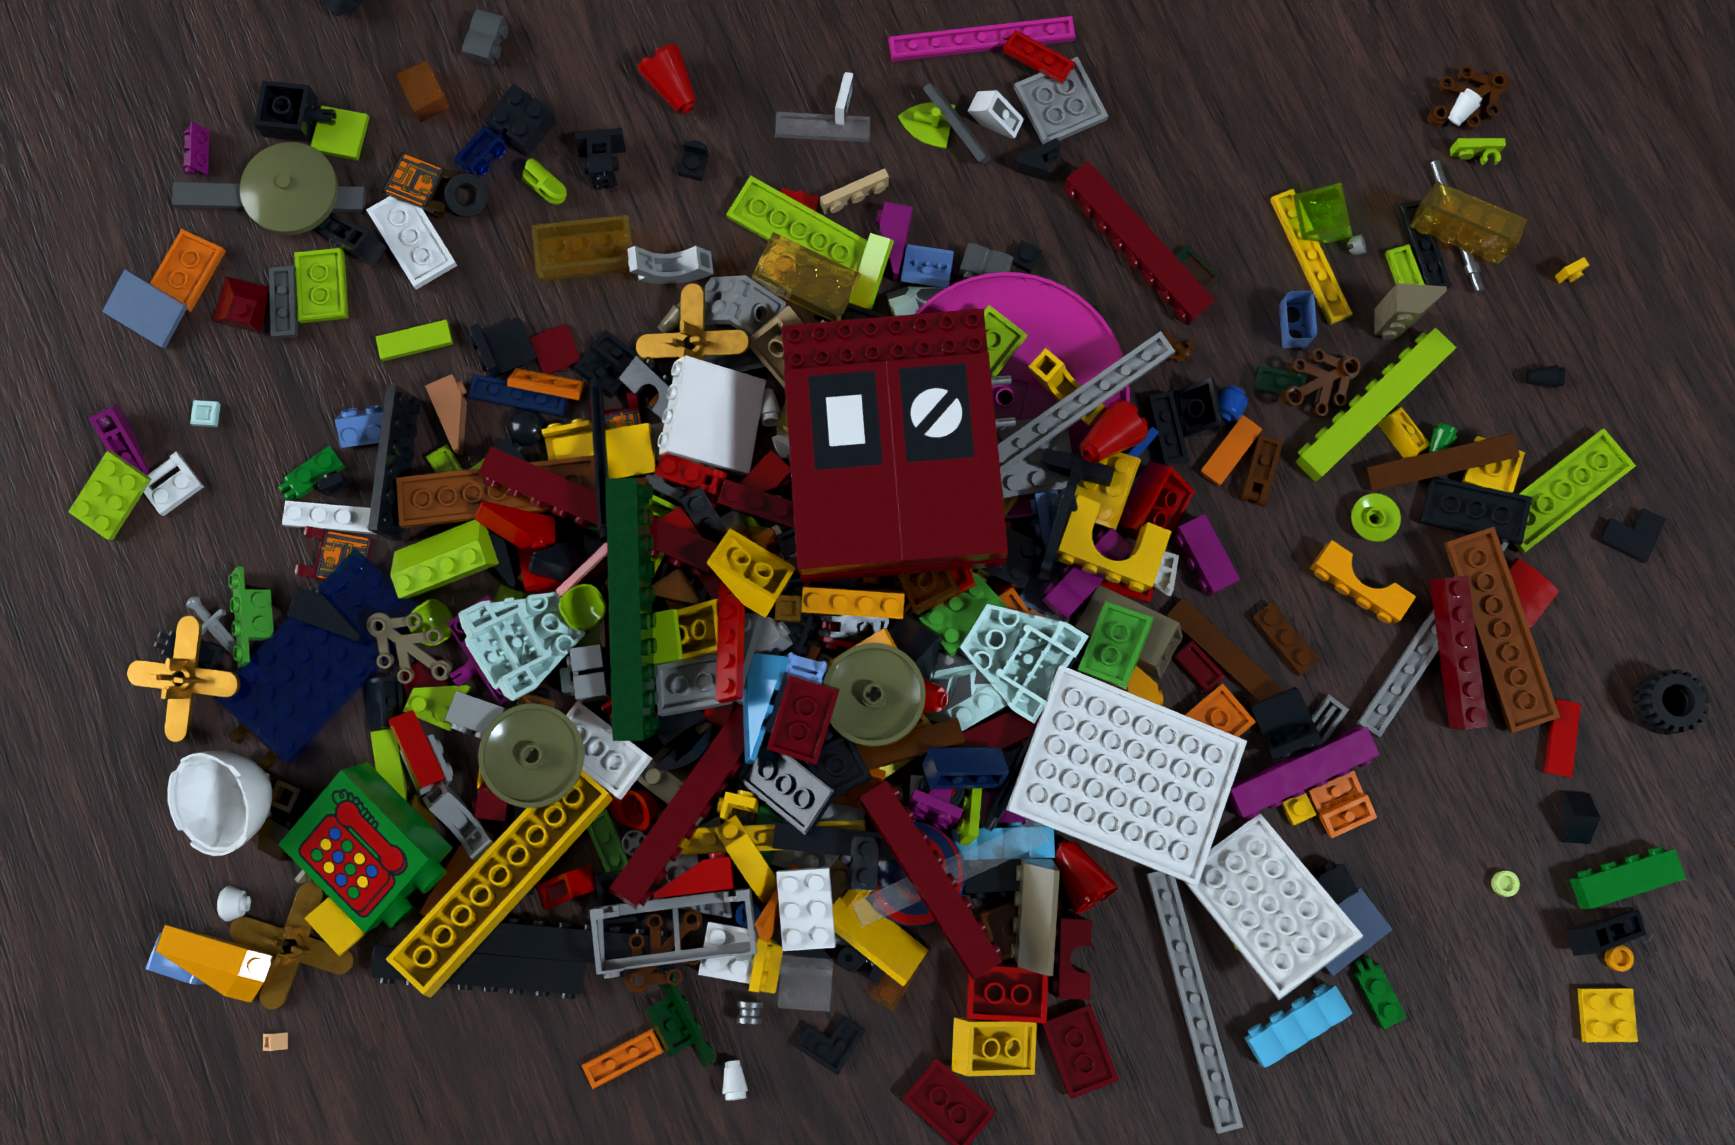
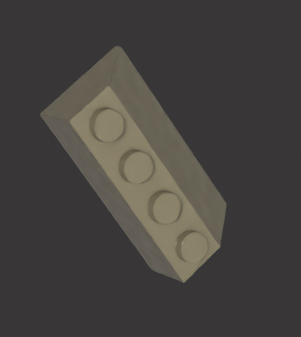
[1011,858,1060,976]

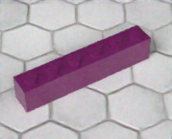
[1228,726,1380,819]

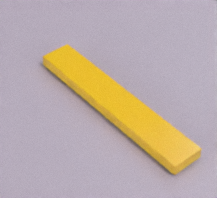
[1270,189,1353,325]

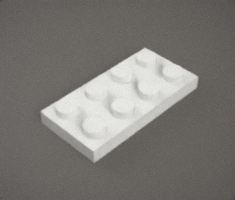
[366,196,457,289]
[566,701,653,800]

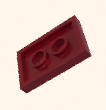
[767,673,840,765]
[1041,1004,1119,1099]
[902,1058,996,1145]

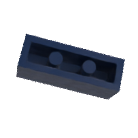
[922,747,1009,789]

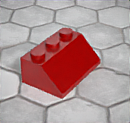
[1117,461,1195,541]

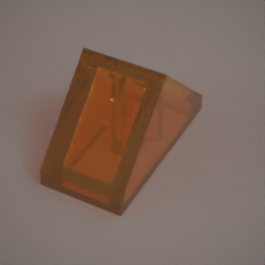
[651,569,701,604]

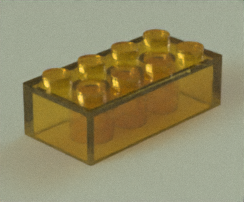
[1411,182,1528,264]
[532,215,634,281]
[752,232,862,321]

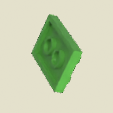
[919,575,1009,658]
[1078,601,1154,690]

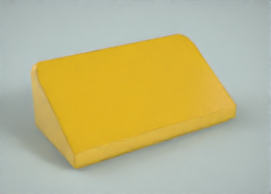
[1378,407,1430,458]

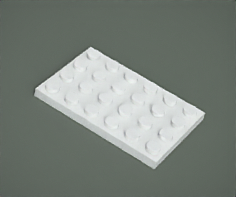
[1185,814,1363,1000]

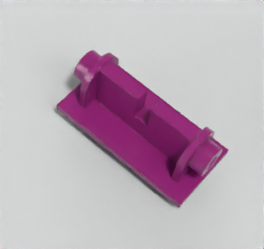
[183,122,210,175]

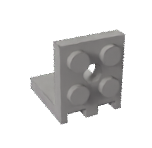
[705,275,786,337]

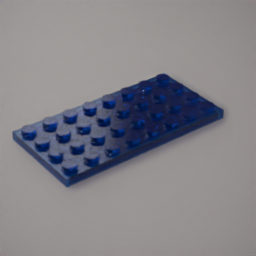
[213,548,419,764]

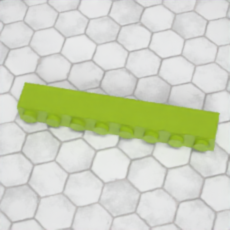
[1295,327,1457,482]

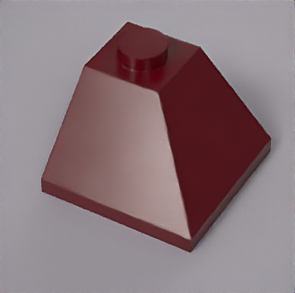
[212,277,270,333]

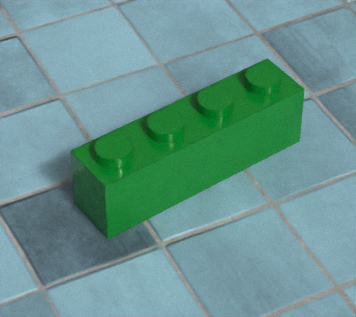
[1569,846,1687,909]

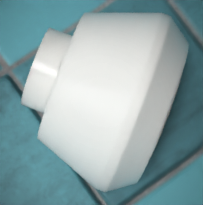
[217,886,251,921]

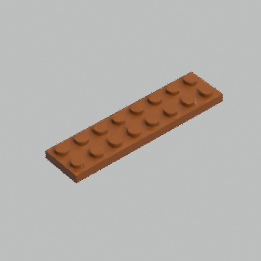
[396,455,596,528]
[1444,527,1560,733]

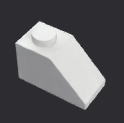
[968,90,1024,139]

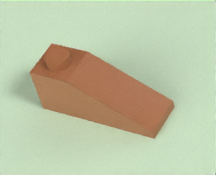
[425,374,467,456]

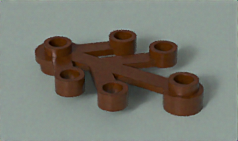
[1427,65,1509,131]
[1281,348,1360,418]
[625,909,703,994]

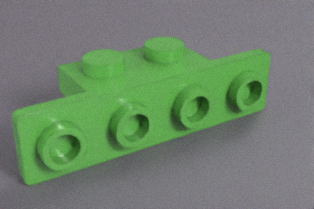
[229,566,274,668]

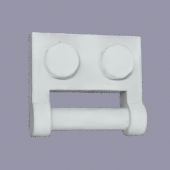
[144,451,204,516]

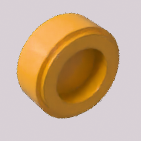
[1605,945,1634,972]

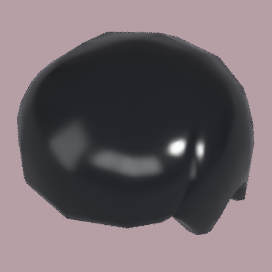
[507,410,547,447]

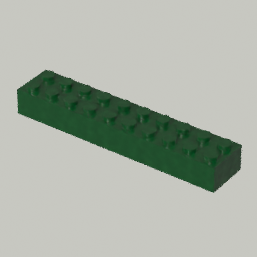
[605,478,659,741]

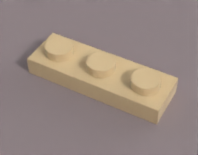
[820,168,889,215]

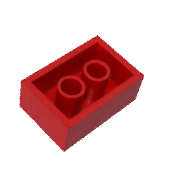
[965,965,1048,1023]

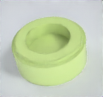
[1491,871,1520,897]

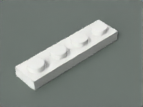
[282,501,378,535]

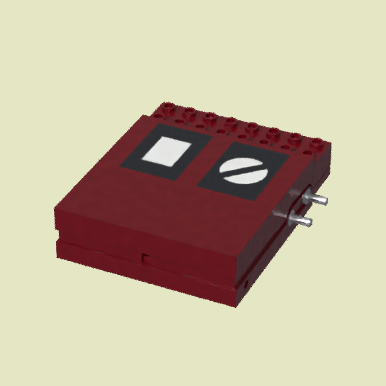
[782,308,1016,583]

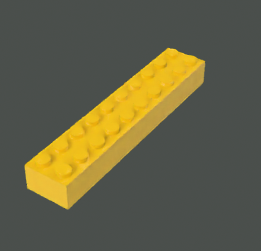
[386,770,613,998]

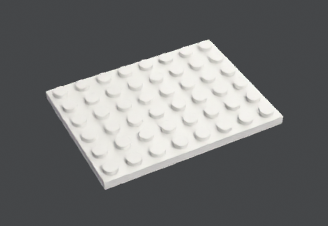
[1006,665,1247,886]

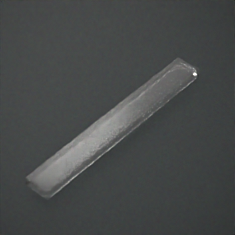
[851,821,1050,928]

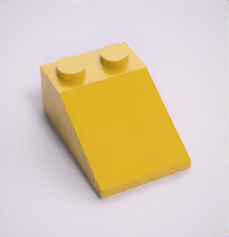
[707,528,796,618]
[951,1017,1037,1076]

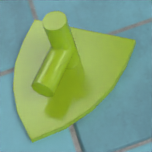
[898,102,955,149]

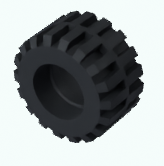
[1632,669,1709,735]

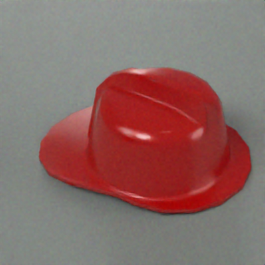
[607,789,662,831]

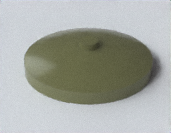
[240,142,339,235]
[823,643,926,747]
[478,703,585,808]

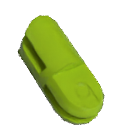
[521,158,567,205]

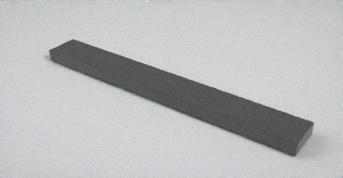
[172,182,366,213]

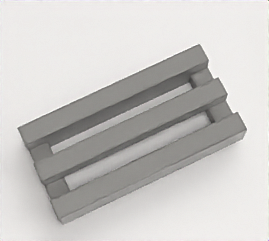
[1311,694,1349,746]

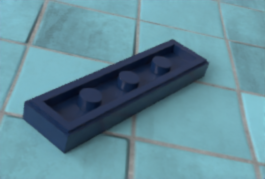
[467,374,568,418]

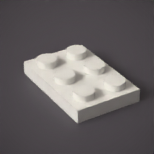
[776,867,836,951]

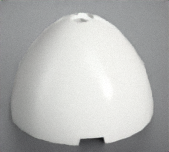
[167,751,272,856]

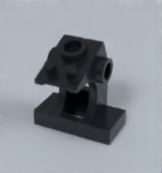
[575,128,626,190]

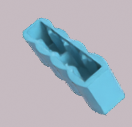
[950,822,1055,860]
[1244,983,1353,1068]

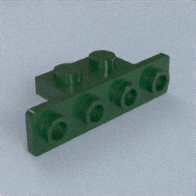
[645,969,716,1067]

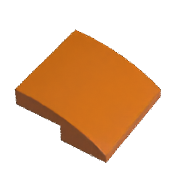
[1306,769,1377,838]

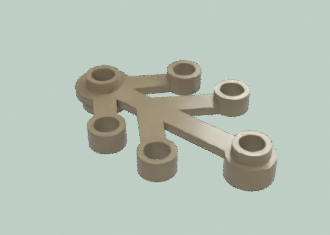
[367,612,454,684]

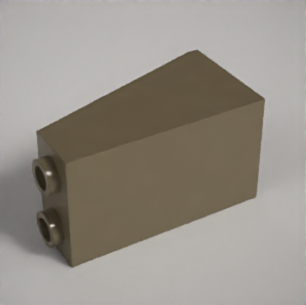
[1074,585,1183,680]

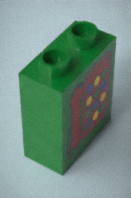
[278,762,452,933]

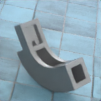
[627,246,714,284]
[422,781,495,862]

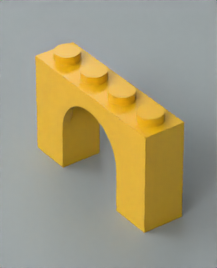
[1055,495,1172,592]

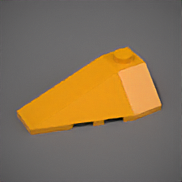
[155,924,274,1002]

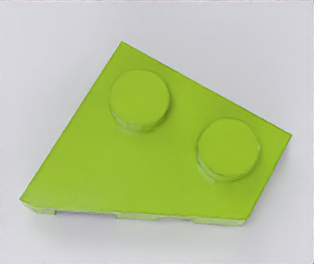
[403,685,471,731]

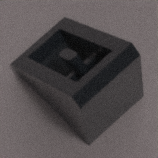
[1562,791,1601,844]

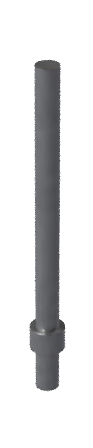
[1430,160,1485,293]

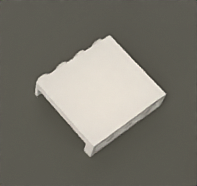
[658,355,766,477]

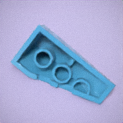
[743,653,789,764]

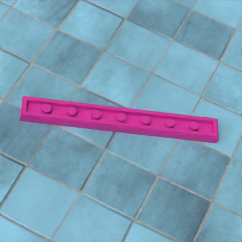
[888,16,1076,62]

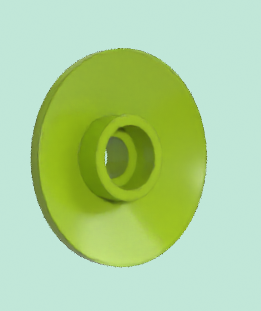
[1351,493,1401,542]

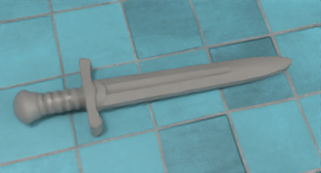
[186,596,274,693]

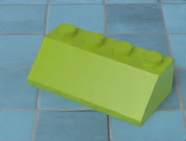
[390,520,499,599]

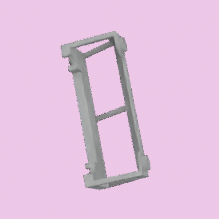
[590,887,757,978]

